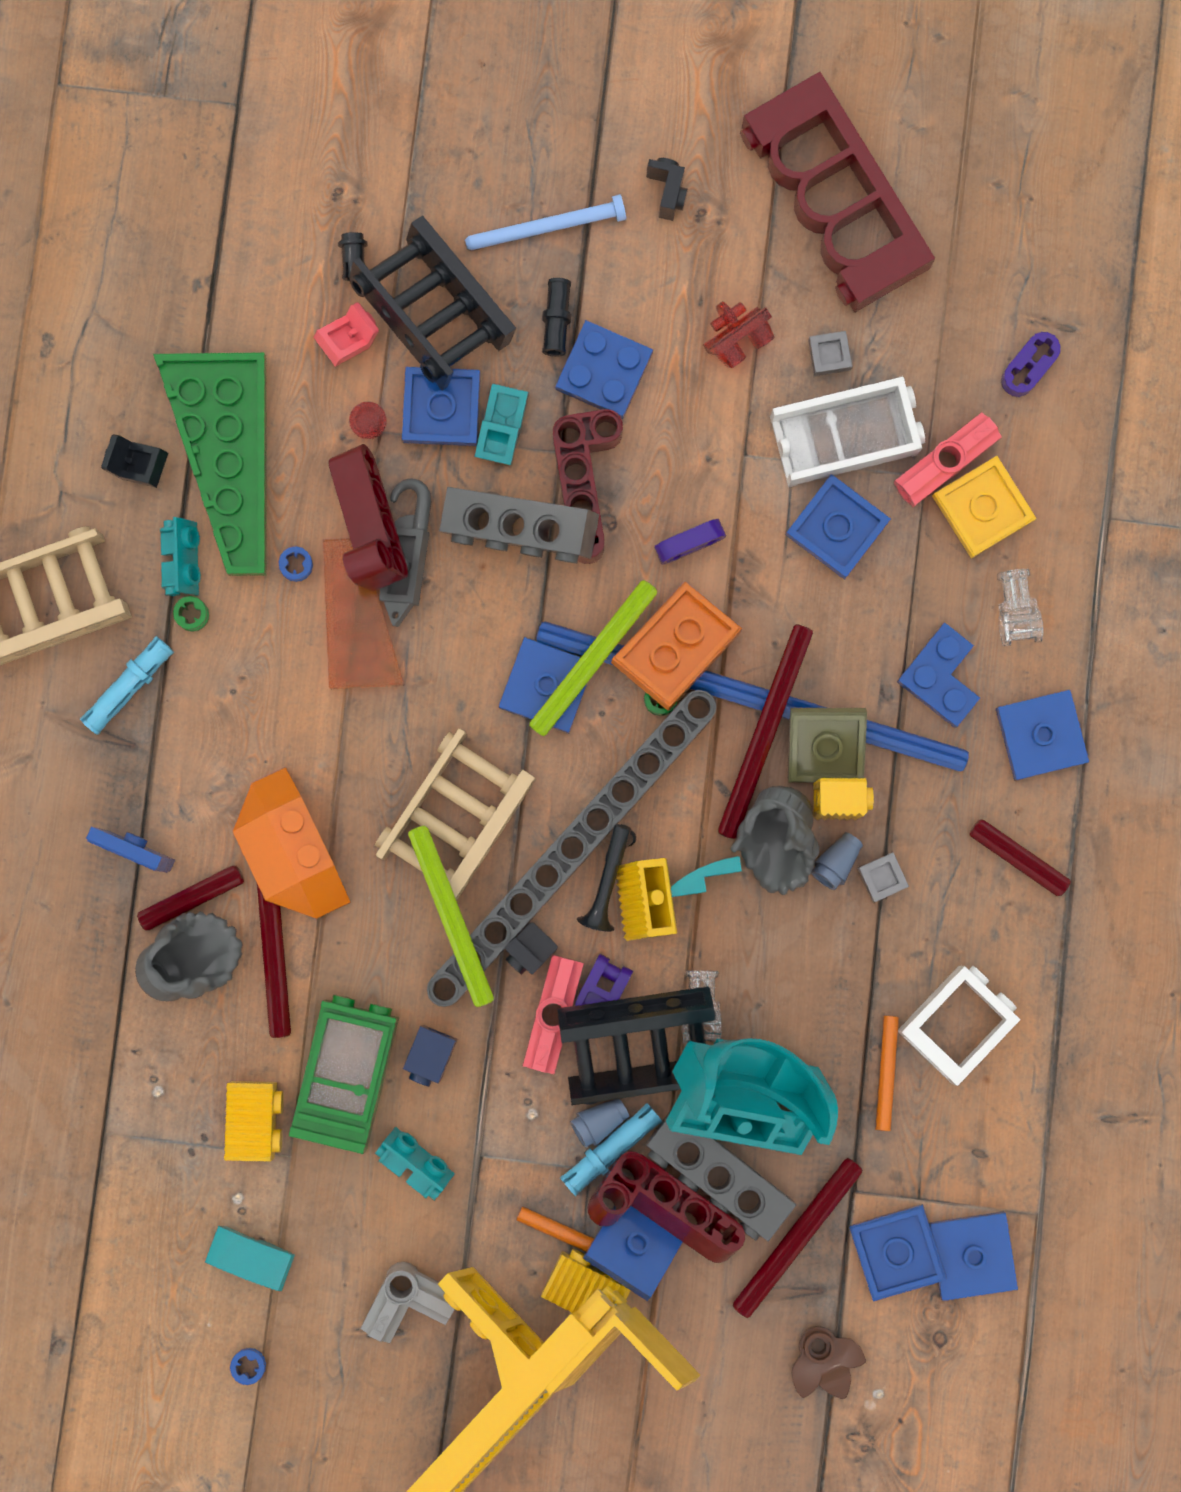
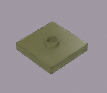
[788,708,867,782]

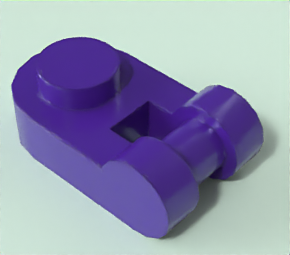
[575,954,633,1006]

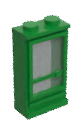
[289,995,399,1154]

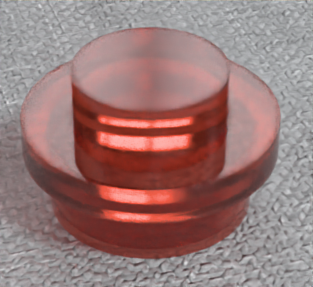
[349,402,387,439]

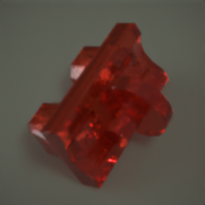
[703,301,775,368]

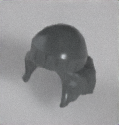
[730,786,819,895]
[135,911,243,1001]

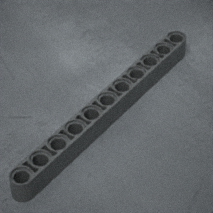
[427,690,716,1007]

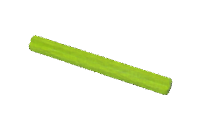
[530,580,657,736]
[408,825,494,1007]

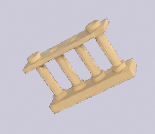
[0,527,132,665]
[375,729,536,901]

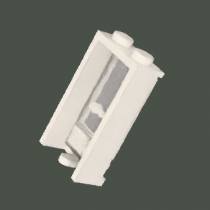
[770,377,925,488]

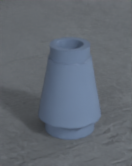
[811,832,863,890]
[570,1099,629,1148]

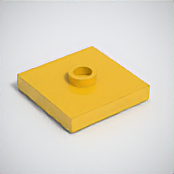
[932,456,1037,559]

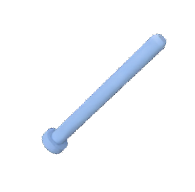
[465,194,627,250]

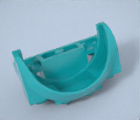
[666,1038,838,1155]

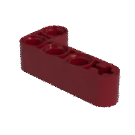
[553,409,623,564]
[329,444,408,591]
[587,1151,745,1263]

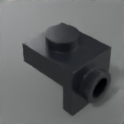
[646,158,688,221]
[101,434,169,488]
[504,922,558,975]

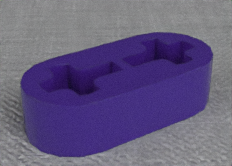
[1001,332,1061,397]
[654,519,726,565]

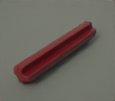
[970,819,1071,896]
[137,866,244,930]

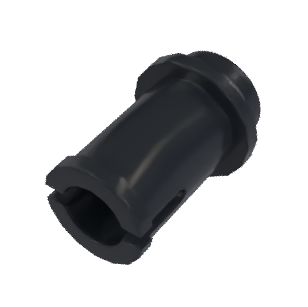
[338,232,368,281]

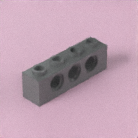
[439,487,599,564]
[646,1109,796,1242]

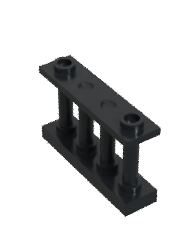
[349,215,516,391]
[557,986,716,1106]

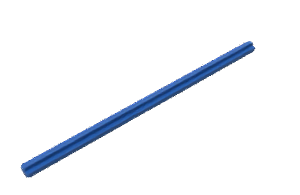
[537,621,969,771]

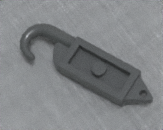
[379,478,432,627]

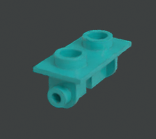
[160,517,201,596]
[375,1127,455,1201]

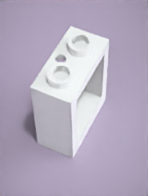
[898,966,1021,1086]

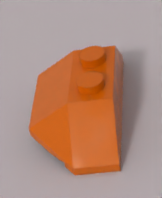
[233,767,351,919]

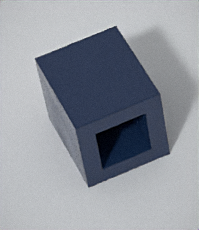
[403,1025,458,1087]

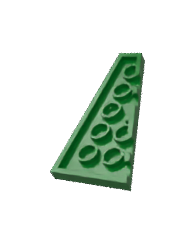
[153,352,267,576]

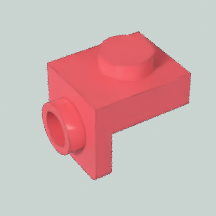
[313,302,379,367]

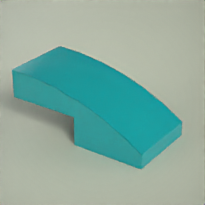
[474,384,529,465]
[671,856,742,897]
[205,1226,295,1291]

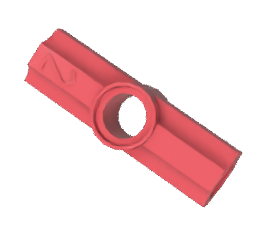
[894,412,1002,507]
[522,955,584,1074]

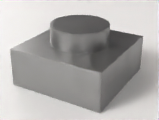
[808,331,852,376]
[857,852,909,903]

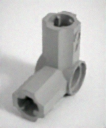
[361,1262,454,1343]

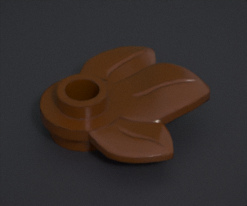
[792,1326,866,1399]

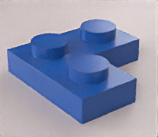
[897,622,980,728]

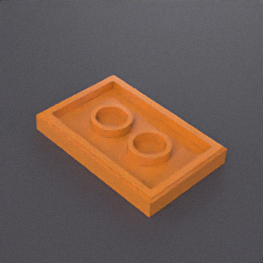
[611,582,742,711]

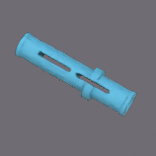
[80,636,174,735]
[560,1103,663,1196]

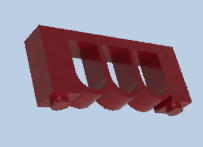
[740,72,935,313]

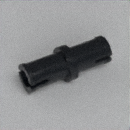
[542,278,572,357]

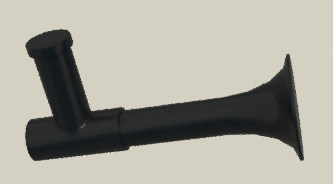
[577,824,636,932]

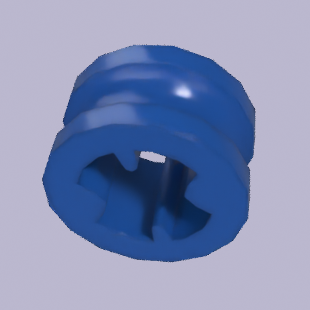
[278,546,313,582]
[230,1348,266,1385]

